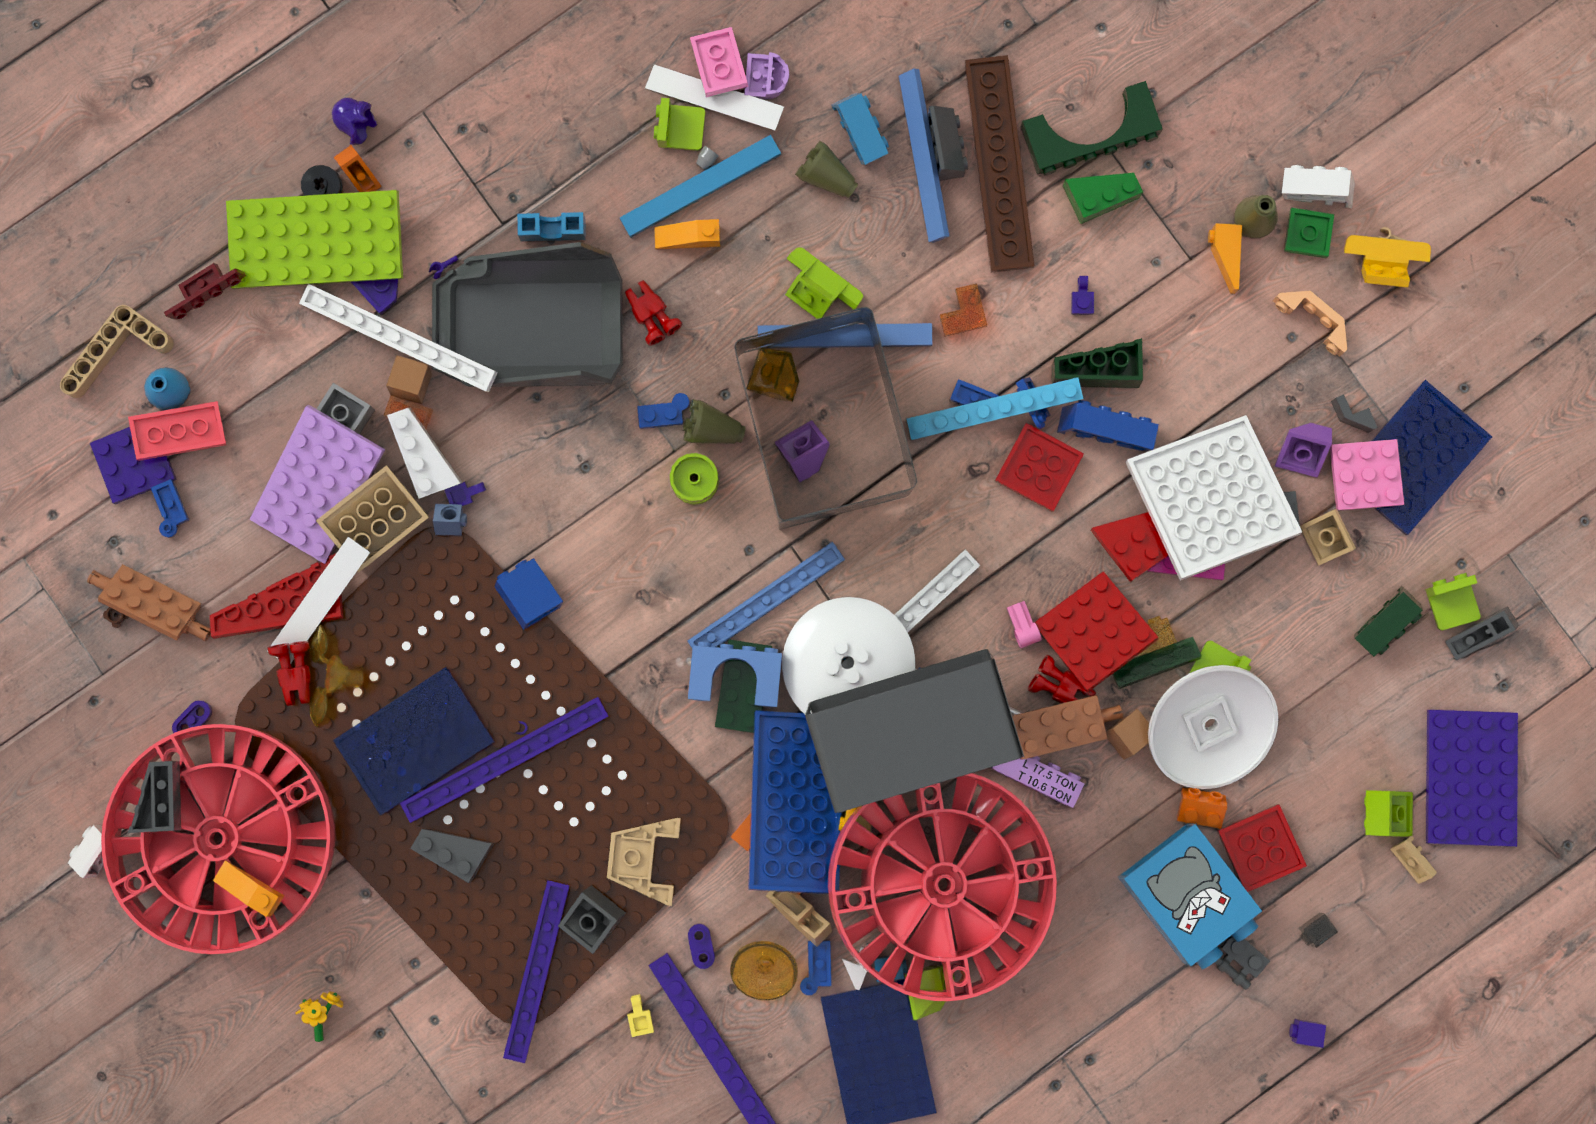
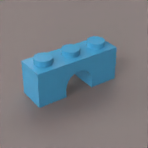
[517,212,586,241]

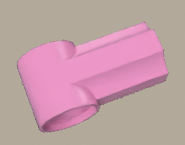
[1006,601,1042,648]

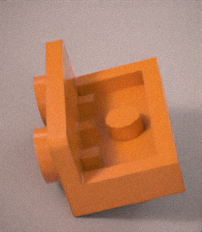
[1177,787,1227,829]

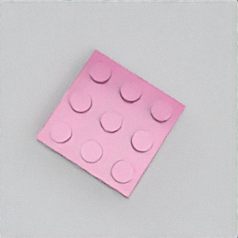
[1330,439,1404,511]

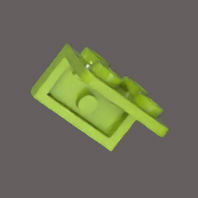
[654,98,705,151]
[1425,573,1481,630]
[1188,641,1251,674]

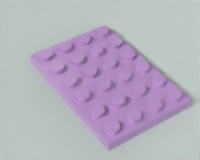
[250,405,385,564]

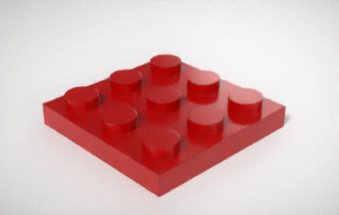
[995,423,1084,512]
[1217,804,1307,892]

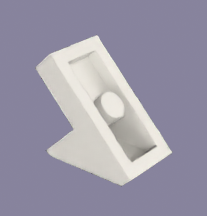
[842,943,868,990]

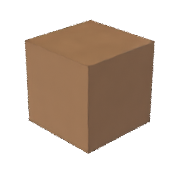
[386,356,432,404]
[1106,709,1149,760]

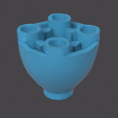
[144,367,191,410]

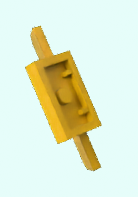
[1344,235,1431,287]

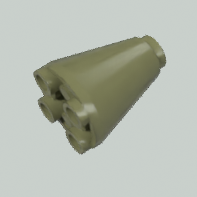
[795,141,858,198]
[1234,195,1278,238]
[683,399,746,444]

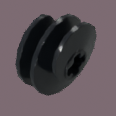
[301,165,343,196]

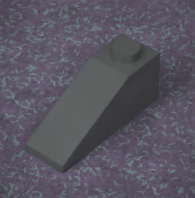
[1445,606,1519,660]

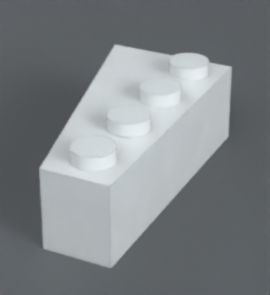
[387,408,462,498]

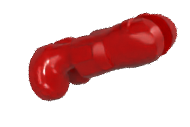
[625,280,683,346]
[267,641,311,706]
[1028,655,1096,703]

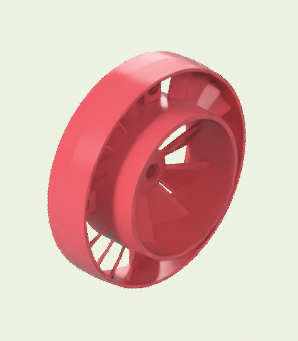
[101,724,335,954]
[828,773,1057,1001]

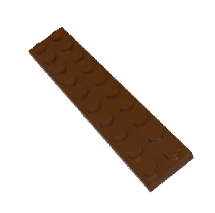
[965,55,1035,273]

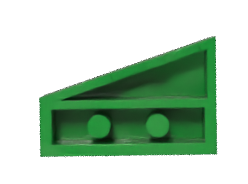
[1063,173,1143,224]

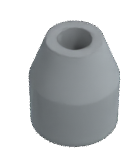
[696,146,719,170]

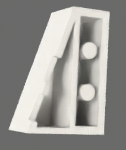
[1282,165,1355,208]

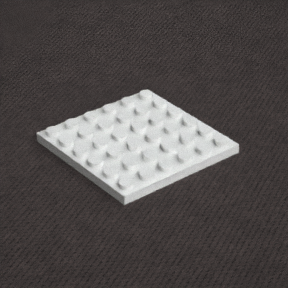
[1126,415,1302,581]

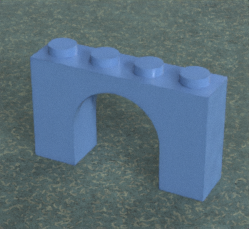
[688,642,782,708]

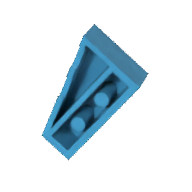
[831,93,889,165]

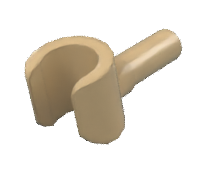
[1378,227,1408,241]

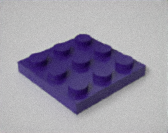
[90,427,177,504]

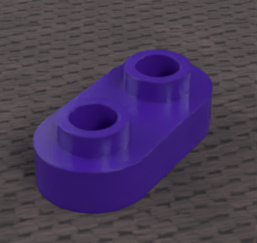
[172,701,212,733]
[688,924,715,969]

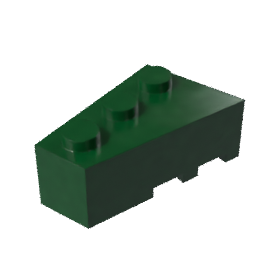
[1354,586,1423,657]

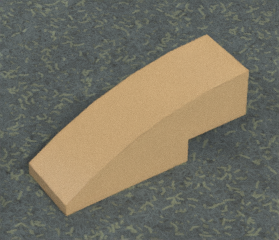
[766,891,832,947]

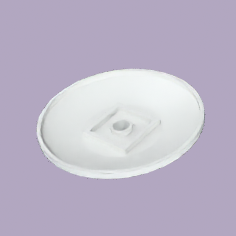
[782,597,916,714]
[1148,665,1278,789]

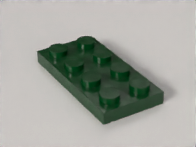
[715,639,772,733]

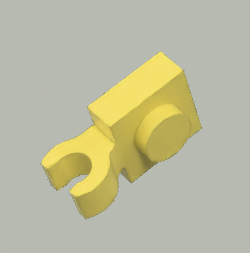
[627,994,654,1037]

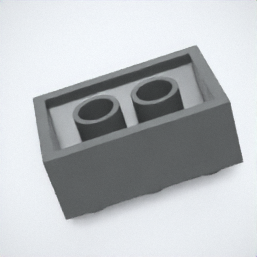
[928,106,968,181]

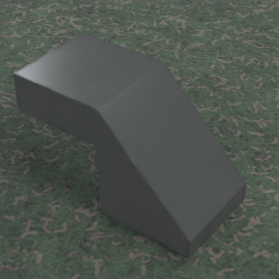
[1331,394,1378,433]

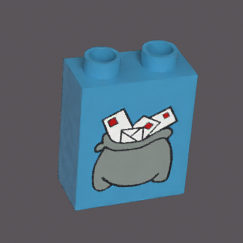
[1118,823,1262,969]

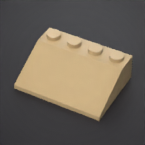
[316,465,429,573]

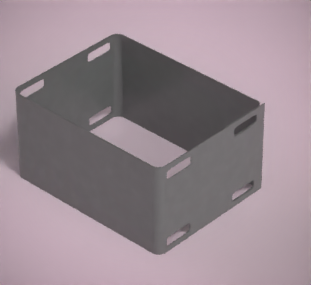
[734,307,917,530]
[805,649,1024,813]

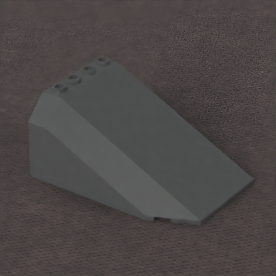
[432,242,623,387]

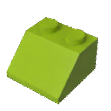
[1364,790,1413,837]

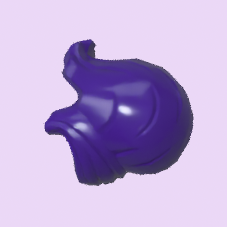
[332,98,377,145]

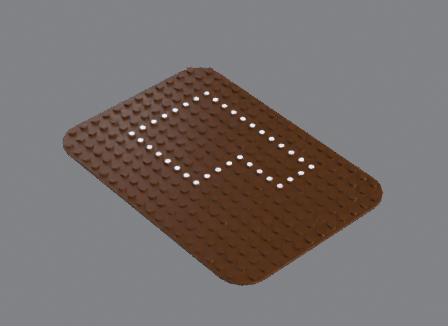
[235,527,729,1024]

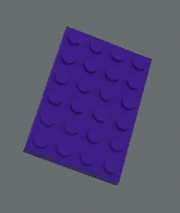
[1426,710,1518,847]

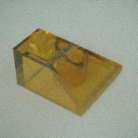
[746,348,799,402]

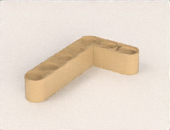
[60,305,174,398]

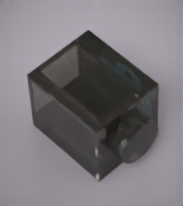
[1299,913,1338,948]

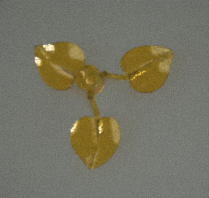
[309,625,363,727]

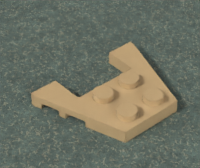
[607,818,681,906]

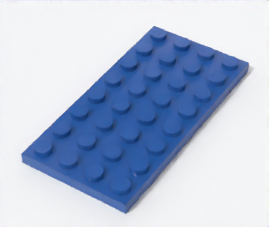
[748,710,841,894]

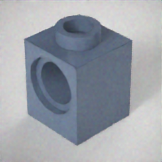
[433,504,467,536]

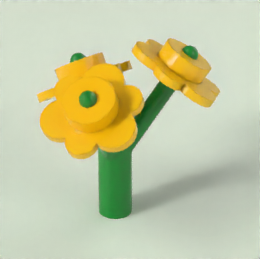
[295,991,344,1042]

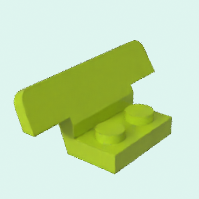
[785,247,863,319]

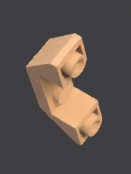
[1273,291,1347,357]

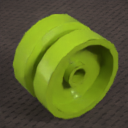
[670,453,719,505]

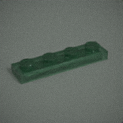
[1112,637,1202,689]

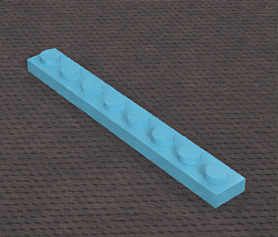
[906,378,1083,440]

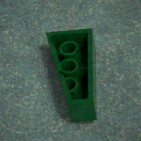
[1052,338,1143,388]

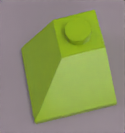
[905,965,955,1020]

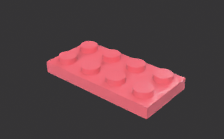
[128,401,226,461]

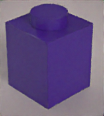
[1289,1019,1326,1048]

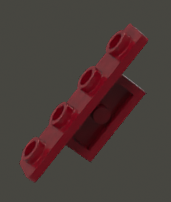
[164,263,246,320]

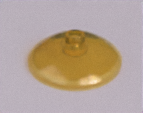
[730,941,798,1000]

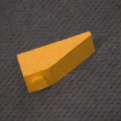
[654,219,720,249]
[1208,223,1242,294]
[213,861,285,917]

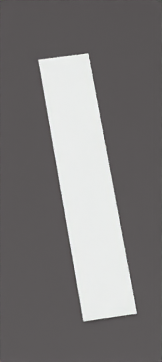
[645,65,784,130]
[267,537,370,663]

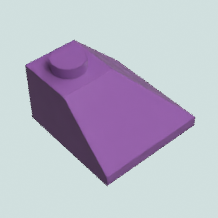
[775,420,830,482]
[1275,423,1332,477]

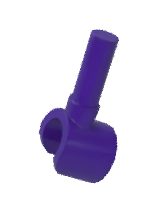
[428,256,458,279]

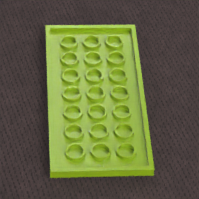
[226,190,403,289]

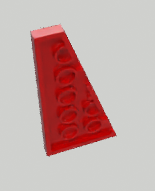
[1090,512,1168,583]
[209,553,343,639]

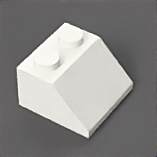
[68,825,104,878]

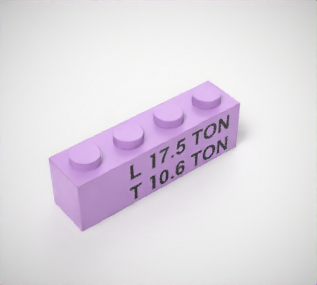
[991,756,1084,808]

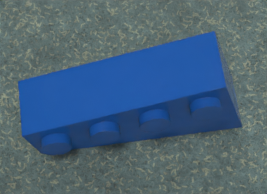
[1057,400,1159,452]

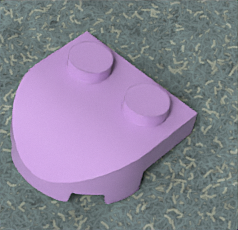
[744,52,789,99]

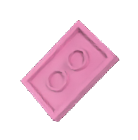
[690,27,748,97]

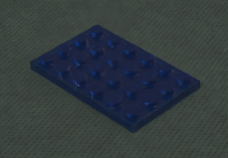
[1371,379,1492,536]
[333,667,495,815]
[820,979,937,1124]

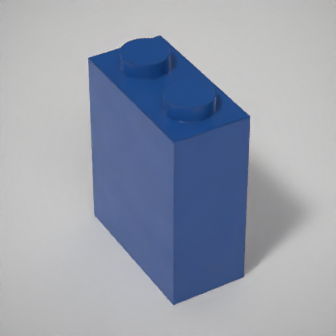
[494,558,563,630]

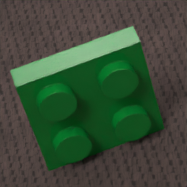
[1284,208,1335,258]

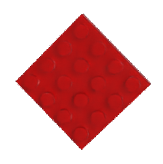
[1035,571,1159,693]

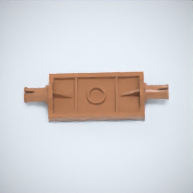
[87,564,211,641]
[1012,695,1123,760]

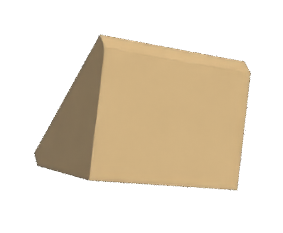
[1300,509,1356,566]

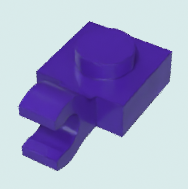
[1071,276,1094,315]
[444,481,486,506]

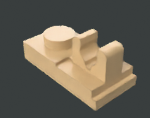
[1390,836,1437,884]

